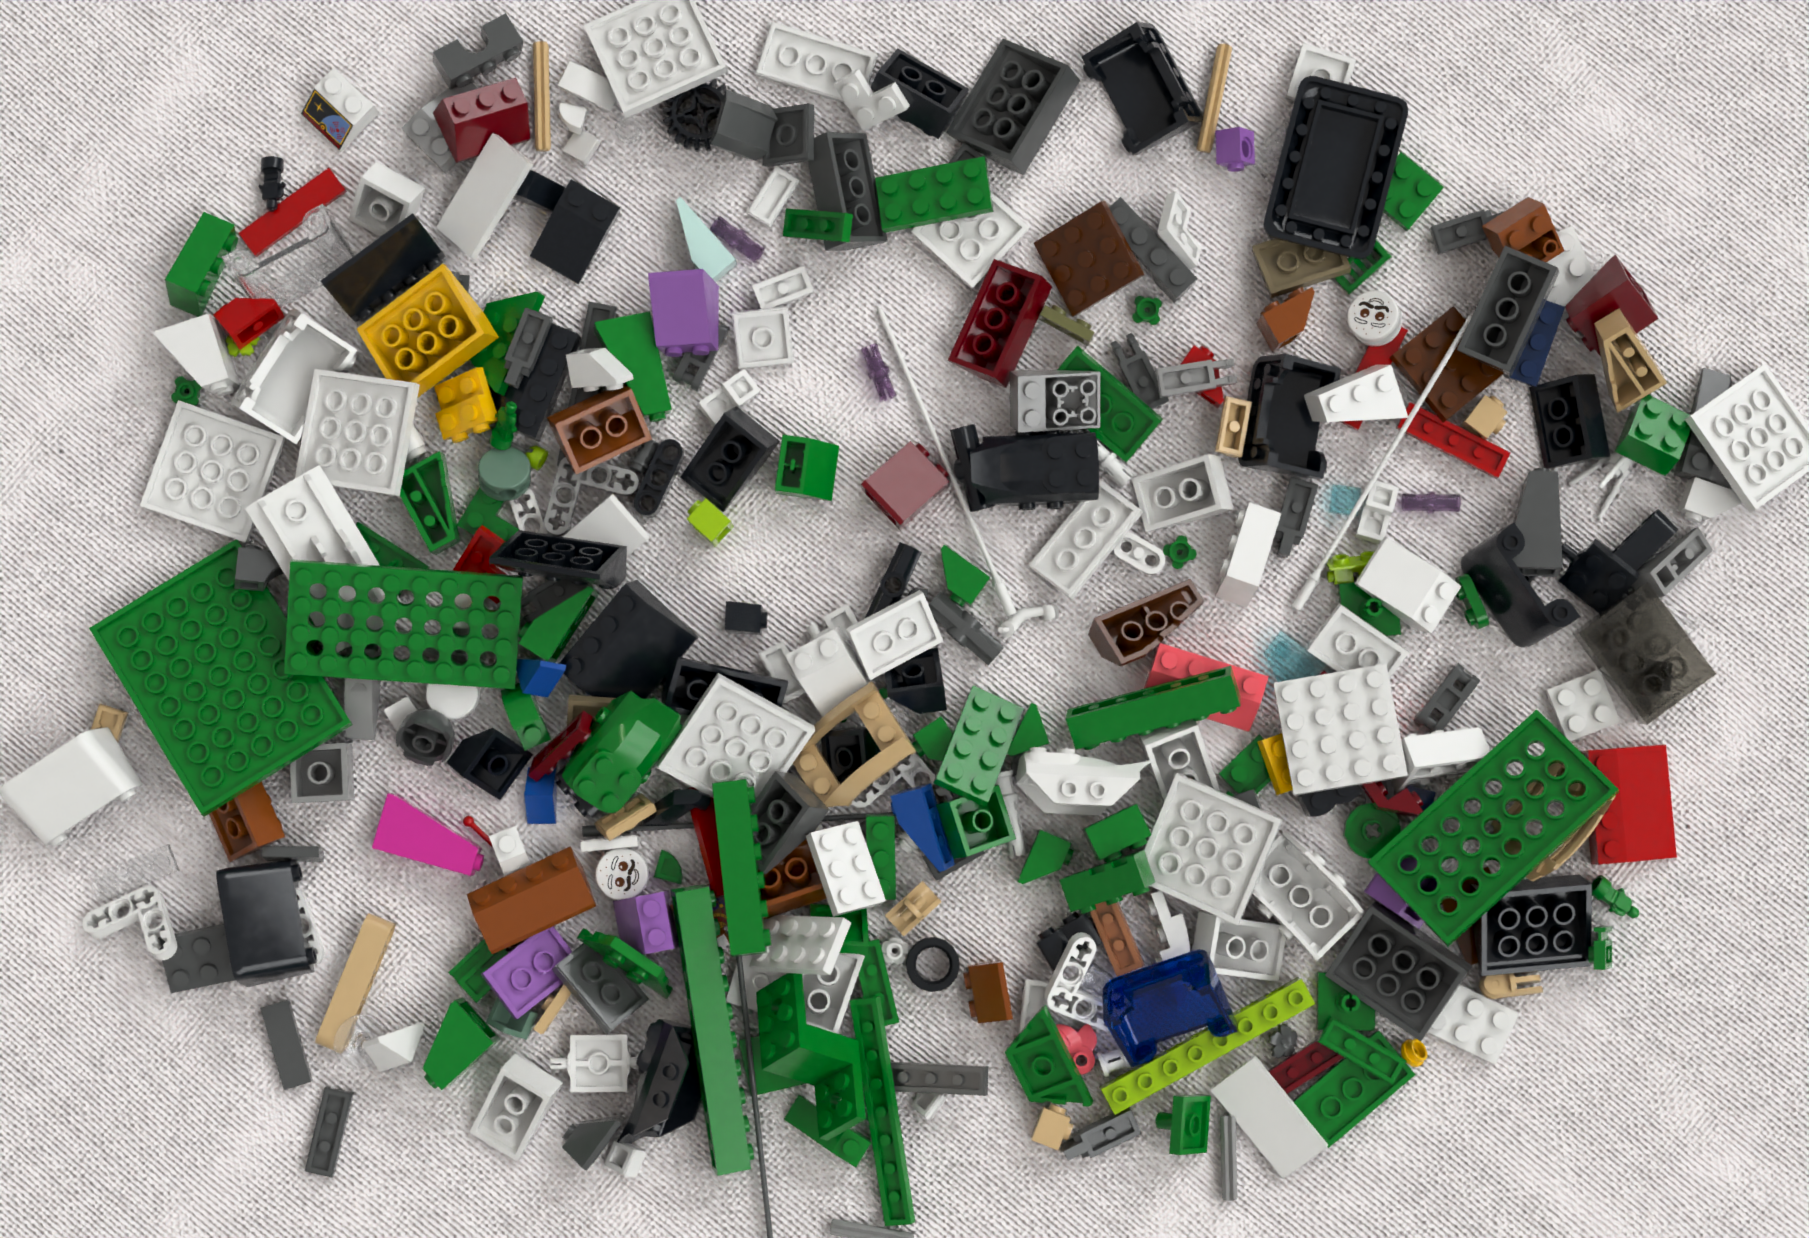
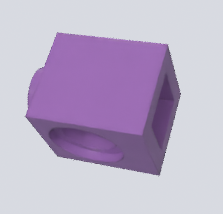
[1215,127,1255,172]

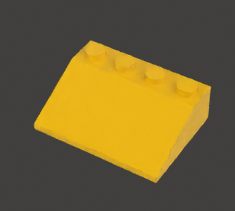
[357,264,499,397]

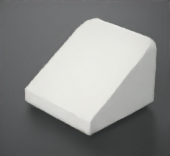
[562,130,601,166]
[384,696,418,731]
[603,1138,646,1178]

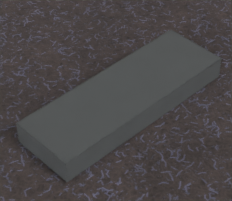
[260,999,313,1090]
[305,1086,354,1178]

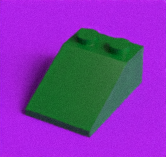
[518,586,599,663]

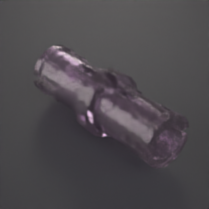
[710,216,765,263]
[861,343,897,402]
[1401,491,1461,514]

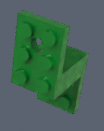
[756,973,866,1141]

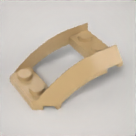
[793,681,917,807]
[1491,763,1616,882]

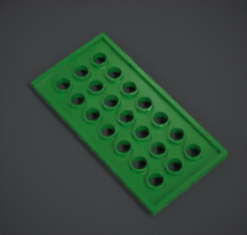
[284,559,523,689]
[1368,710,1619,947]

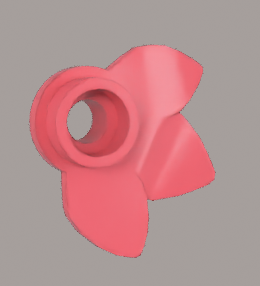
[1056,1024,1097,1075]

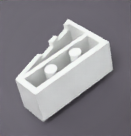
[1304,365,1409,422]
[1215,502,1281,608]
[1391,727,1490,794]

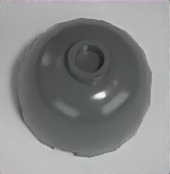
[396,709,455,766]

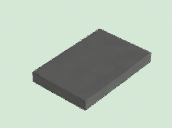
[552,943,649,1035]

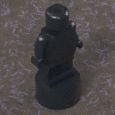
[259,156,286,212]

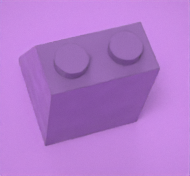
[648,269,719,357]
[613,890,679,954]

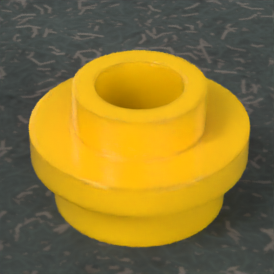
[1401,1039,1427,1067]

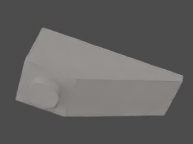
[1632,527,1713,602]

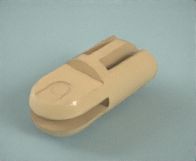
[1479,971,1543,999]

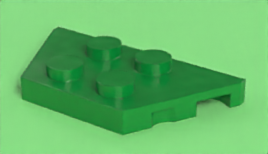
[469,292,545,396]
[577,928,673,999]
[1005,1005,1093,1107]

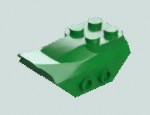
[562,691,683,813]

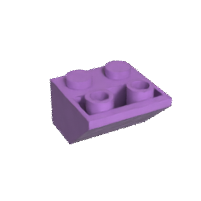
[1364,857,1437,929]

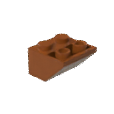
[1482,197,1564,262]
[1256,287,1315,353]

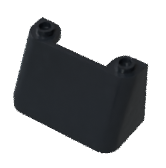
[1082,22,1203,155]
[1238,354,1341,479]
[1461,523,1581,647]
[216,860,317,987]

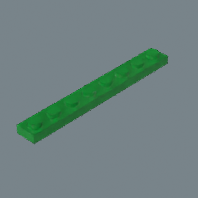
[850,996,915,1226]

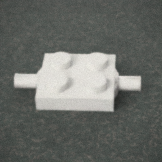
[550,1034,639,1093]

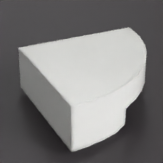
[559,102,587,135]

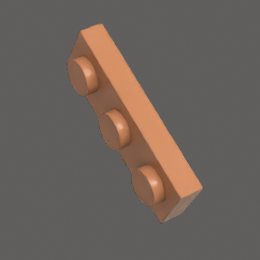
[1090,901,1145,977]

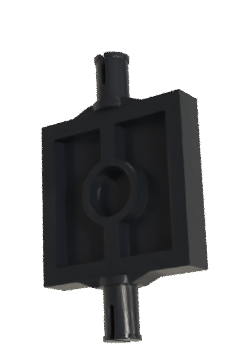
[1558,539,1641,616]

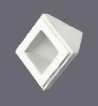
[911,1093,948,1120]

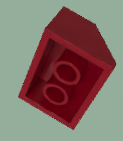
[433,77,530,163]

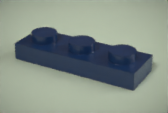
[1508,301,1565,387]

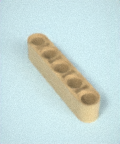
[315,913,396,1054]

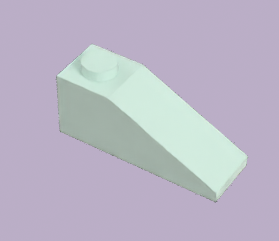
[676,197,737,282]

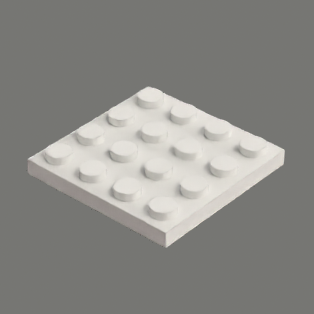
[584,0,728,118]
[1685,364,1809,513]
[295,369,420,496]
[140,400,286,543]
[1273,664,1408,796]
[657,673,815,805]
[1144,773,1283,925]

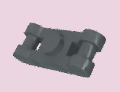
[672,324,730,392]
[1413,663,1480,733]

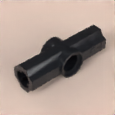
[950,424,995,512]
[864,542,922,619]

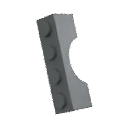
[1109,197,1198,303]
[234,545,284,591]

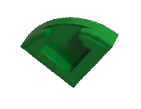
[654,850,683,885]

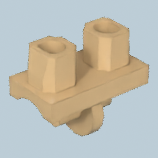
[885,881,941,936]

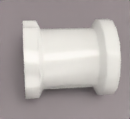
[1096,1044,1132,1078]

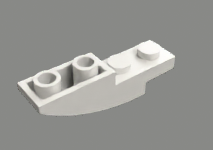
[1146,890,1191,1006]

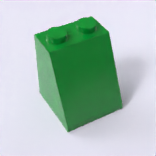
[422,997,500,1090]

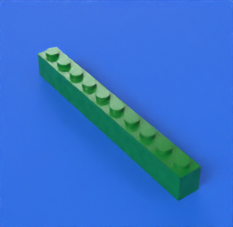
[670,884,754,1176]

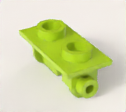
[1326,551,1374,585]

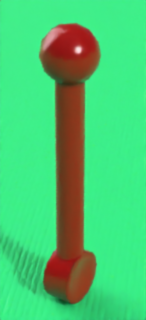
[463,816,494,849]

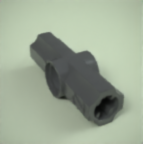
[929,591,1004,666]

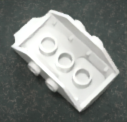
[1016,747,1151,816]
[1252,831,1365,961]

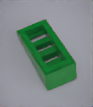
[1334,239,1392,295]

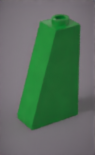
[593,311,672,422]

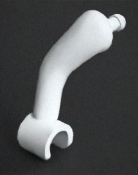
[998,604,1059,638]

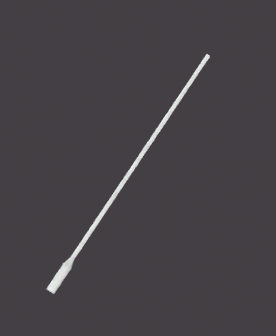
[877,307,1017,617]
[1291,315,1472,612]

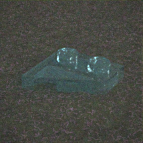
[1264,630,1326,682]

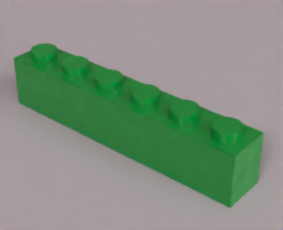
[1066,666,1241,750]
[712,779,772,957]

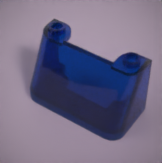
[1102,949,1238,1068]

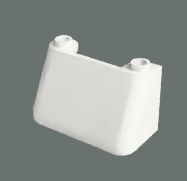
[231,309,357,444]
[0,727,143,848]

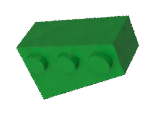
[165,212,238,317]
[400,451,460,555]
[1059,850,1155,914]

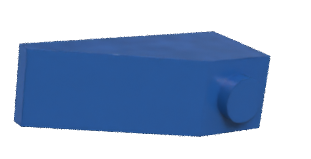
[890,783,955,872]

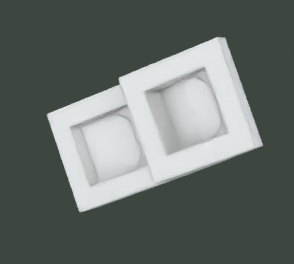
[557,61,617,112]
[697,369,761,427]
[1355,480,1399,544]

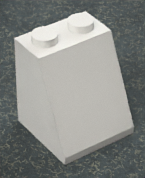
[154,314,240,397]
[562,493,651,557]

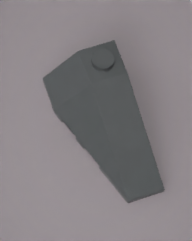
[1674,368,1732,489]

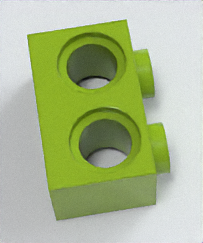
[687,498,734,547]

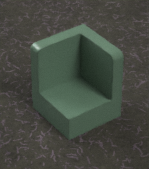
[486,997,538,1040]

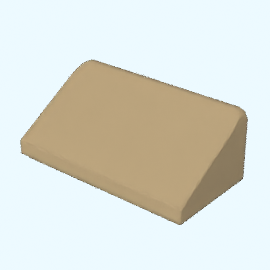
[1215,396,1252,458]

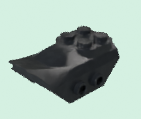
[970,430,1099,511]
[617,1019,702,1144]

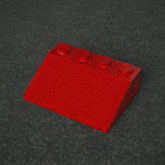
[1581,745,1677,865]

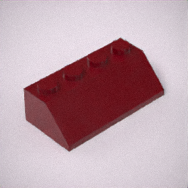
[948,259,1052,388]

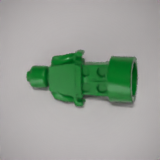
[489,401,517,450]
[1591,875,1639,919]

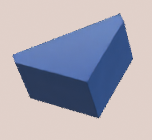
[516,659,566,697]
[524,767,557,824]

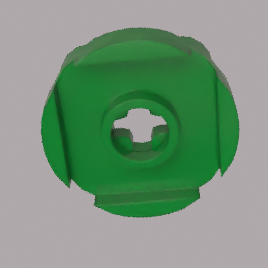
[1343,803,1401,859]

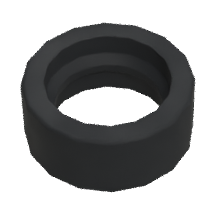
[906,937,960,992]

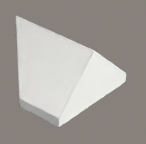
[362,1022,425,1072]

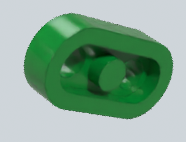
[1455,573,1489,630]

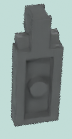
[1429,209,1505,255]
[504,308,553,389]
[1274,477,1318,558]
[1060,1107,1141,1161]

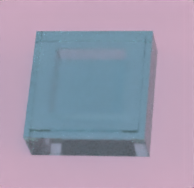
[1328,484,1361,517]

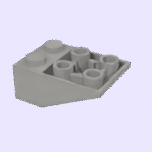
[1010,369,1100,432]

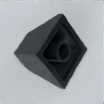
[885,648,947,714]
[821,726,881,786]
[446,728,533,800]

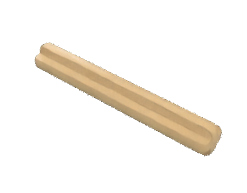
[533,41,551,152]
[1197,44,1232,153]

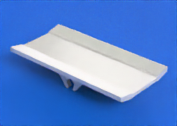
[245,465,402,652]

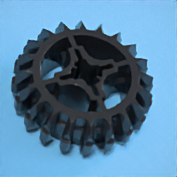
[662,79,727,152]

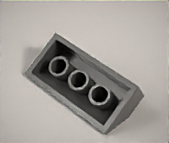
[808,132,888,251]
[1457,246,1559,376]

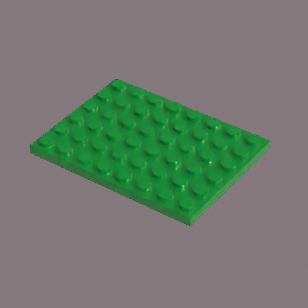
[89,539,353,817]

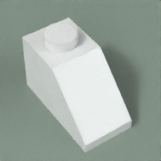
[1677,477,1742,523]
[489,826,531,876]

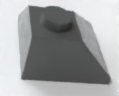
[562,1115,626,1171]

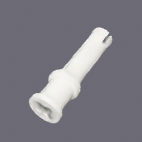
[995,770,1028,857]

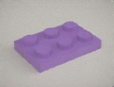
[481,926,573,1020]

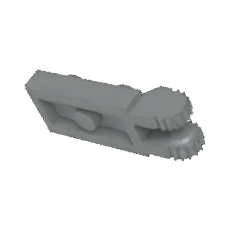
[1155,359,1238,398]

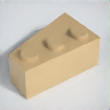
[1594,308,1667,413]

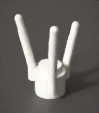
[1568,452,1634,520]

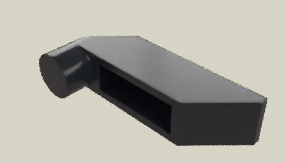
[642,789,711,826]

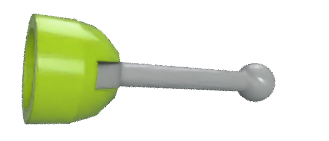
[484,427,549,471]

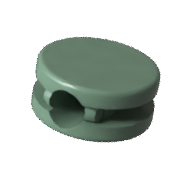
[478,447,531,501]

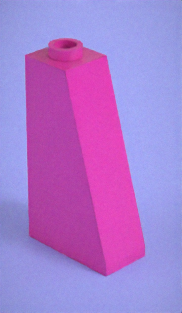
[372,793,484,876]

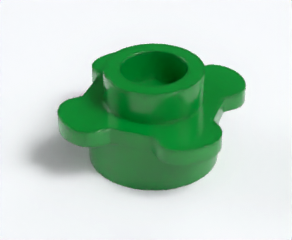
[1132,296,1162,325]
[171,376,202,406]
[1163,536,1197,569]

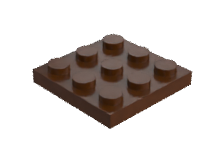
[1034,201,1144,317]
[1389,306,1504,422]

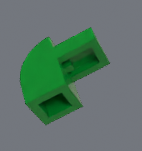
[501,683,551,751]

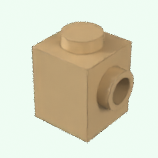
[1460,395,1507,440]
[1030,1103,1073,1150]

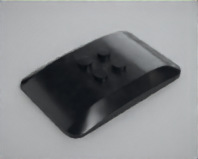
[1263,76,1408,259]

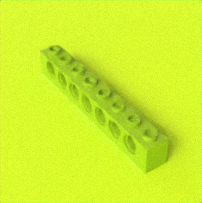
[1099,977,1315,1115]

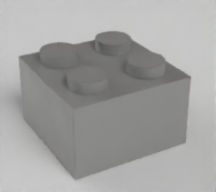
[290,743,355,803]

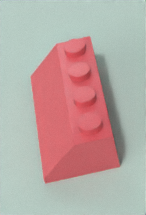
[1144,643,1269,732]

